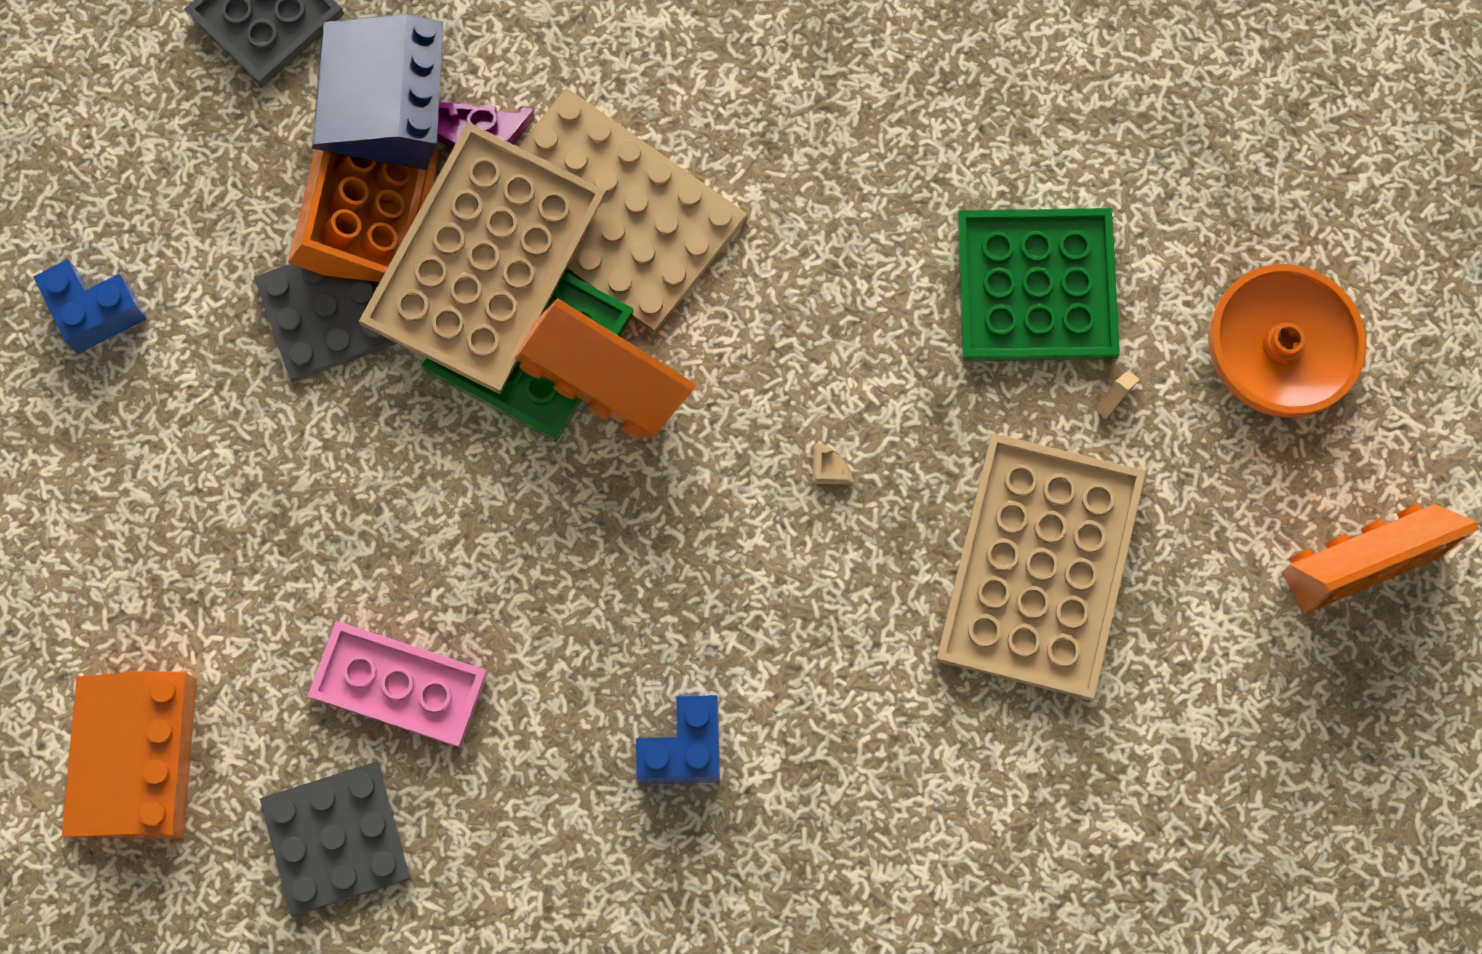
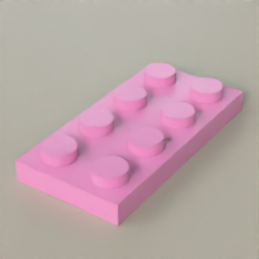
[308,621,488,748]

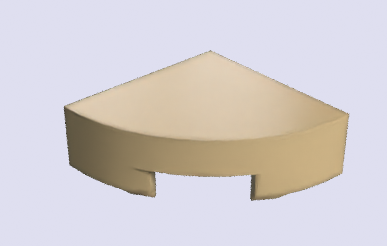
[1096,371,1140,419]
[813,443,852,485]

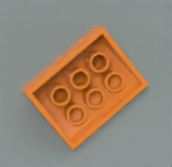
[288,150,440,282]
[514,299,696,440]
[1282,504,1480,615]
[62,671,197,840]

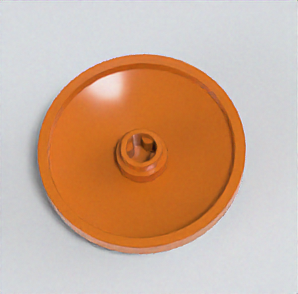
[1208,264,1367,418]

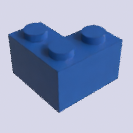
[33,259,147,354]
[636,695,720,785]

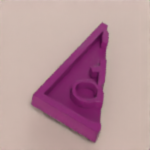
[437,102,535,149]

